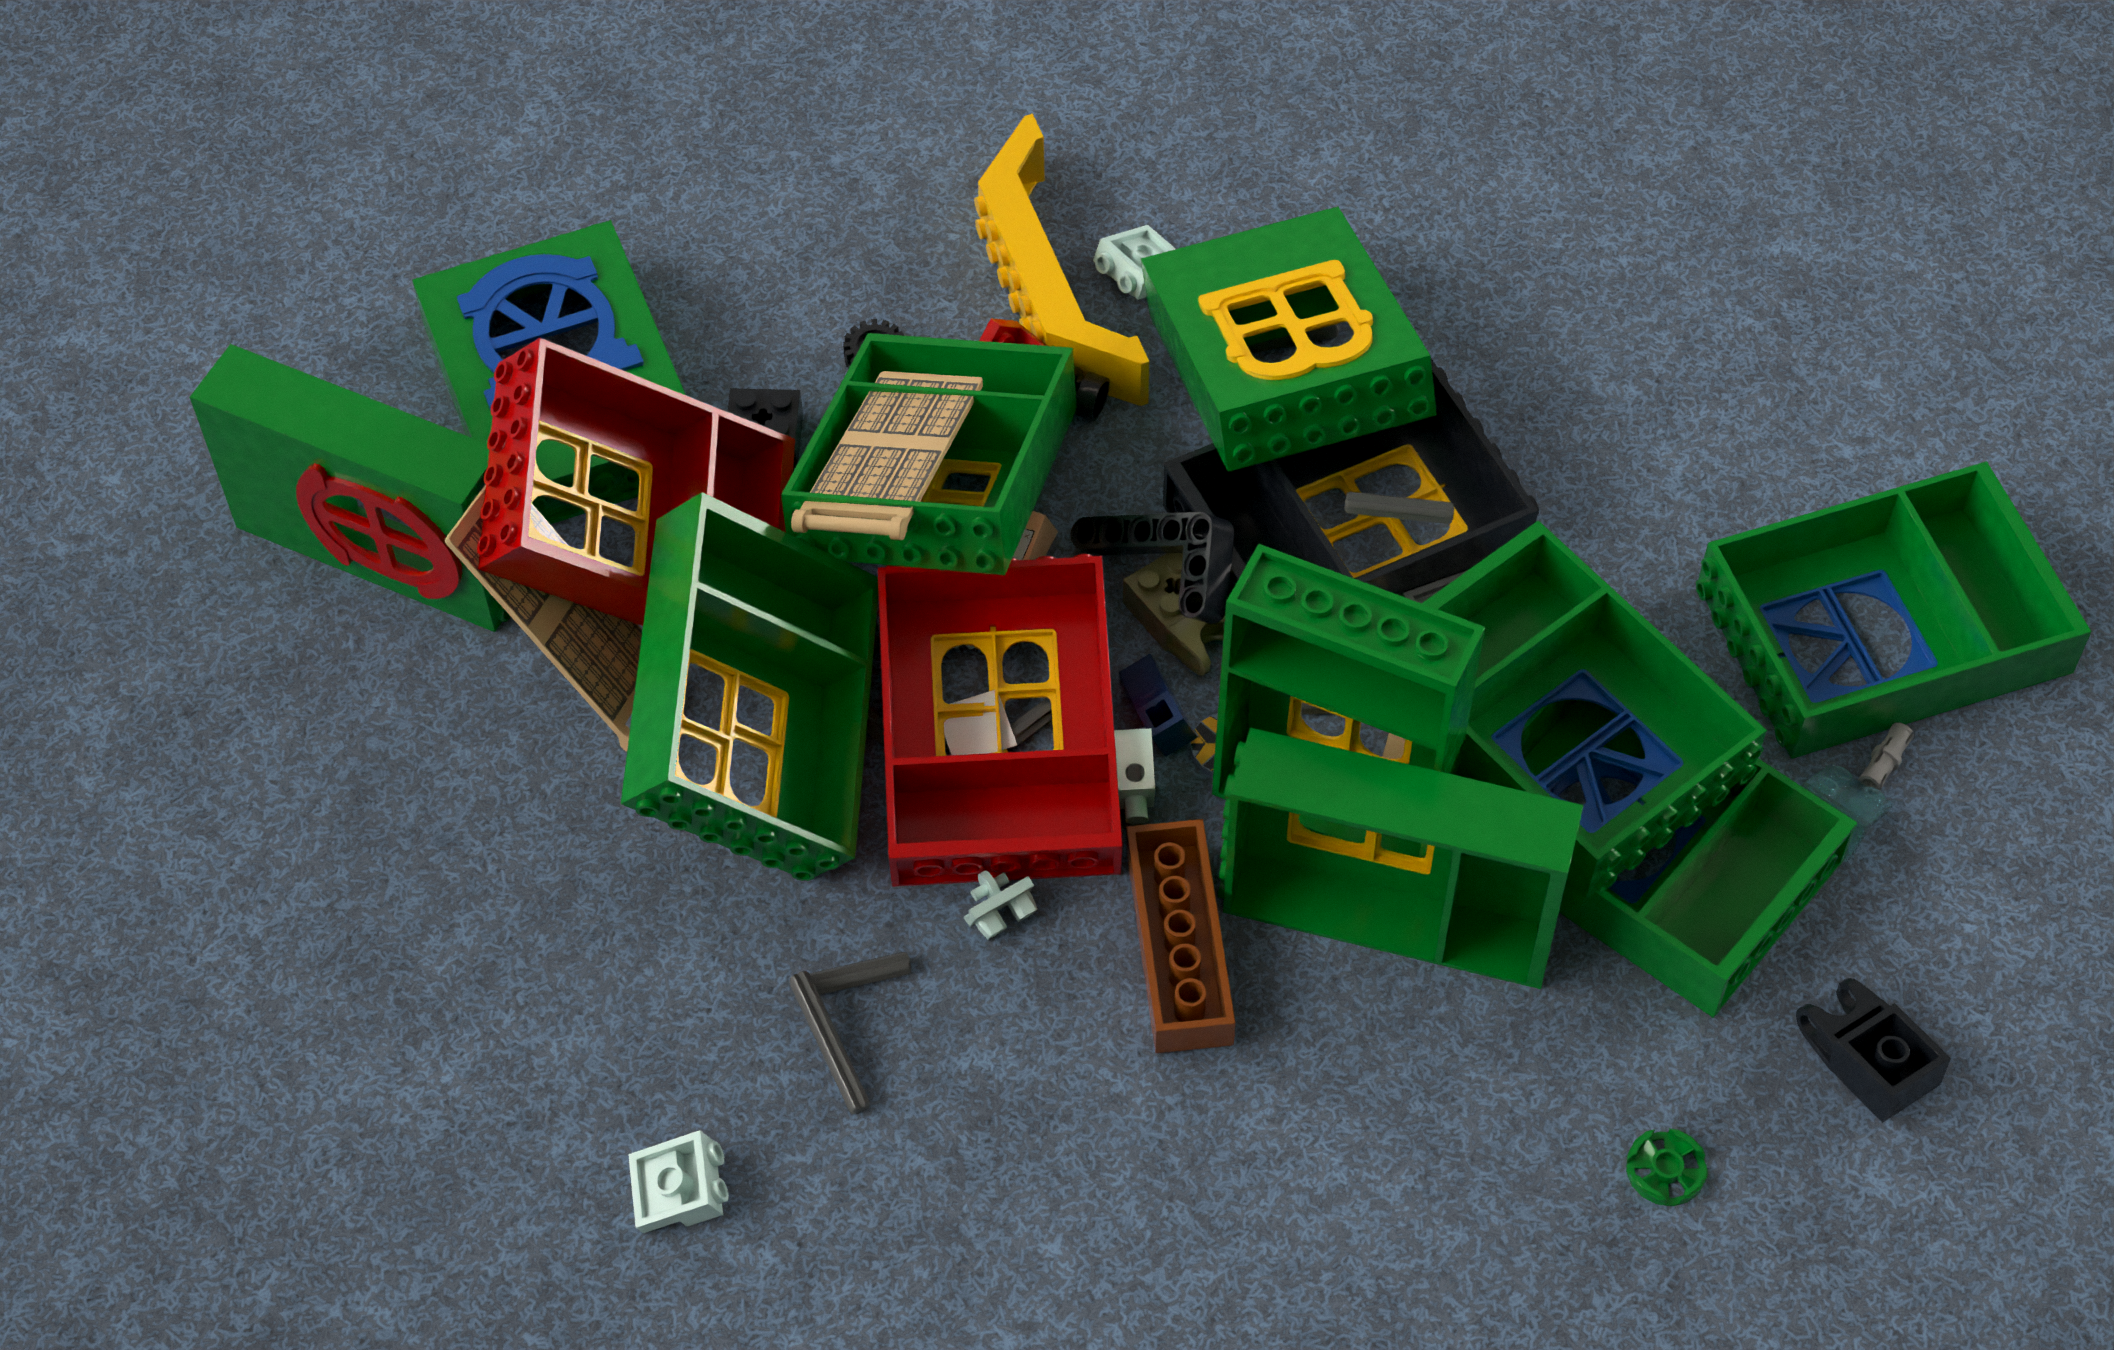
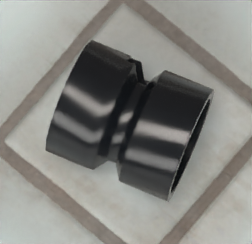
[1074,366,1110,421]

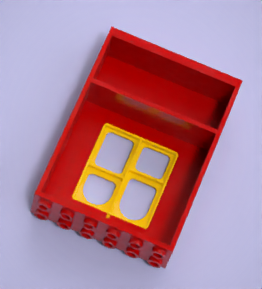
[477,338,795,626]
[878,554,1122,887]

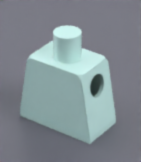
[1114,728,1155,825]

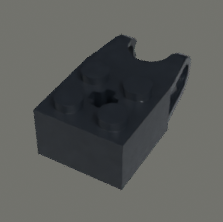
[727,388,803,472]
[1796,978,1951,1123]

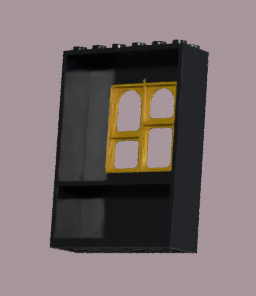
[1163,359,1539,597]

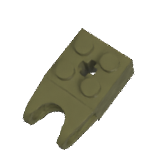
[1123,553,1229,676]

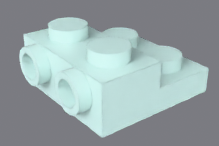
[1093,225,1175,300]
[628,1130,729,1233]

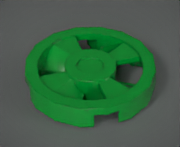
[1626,1128,1708,1206]

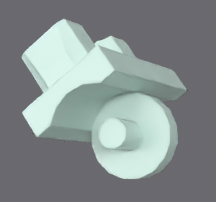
[964,870,1038,940]

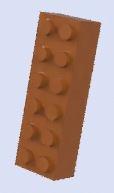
[1126,819,1236,1053]

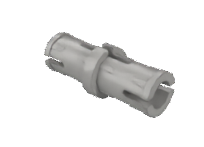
[1858,723,1914,793]

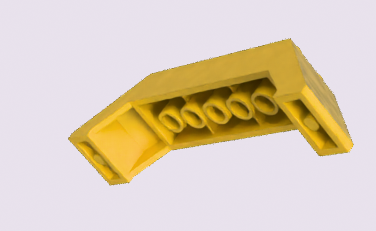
[974,114,1149,406]

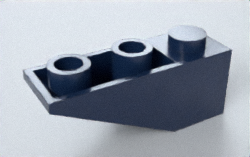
[1119,654,1198,757]

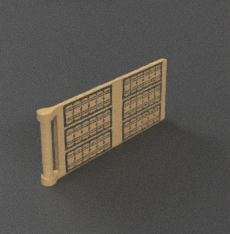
[791,371,983,540]
[445,484,643,752]

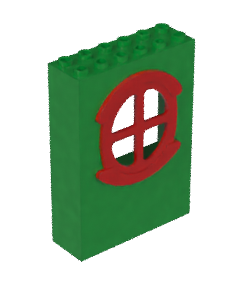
[189,344,511,632]

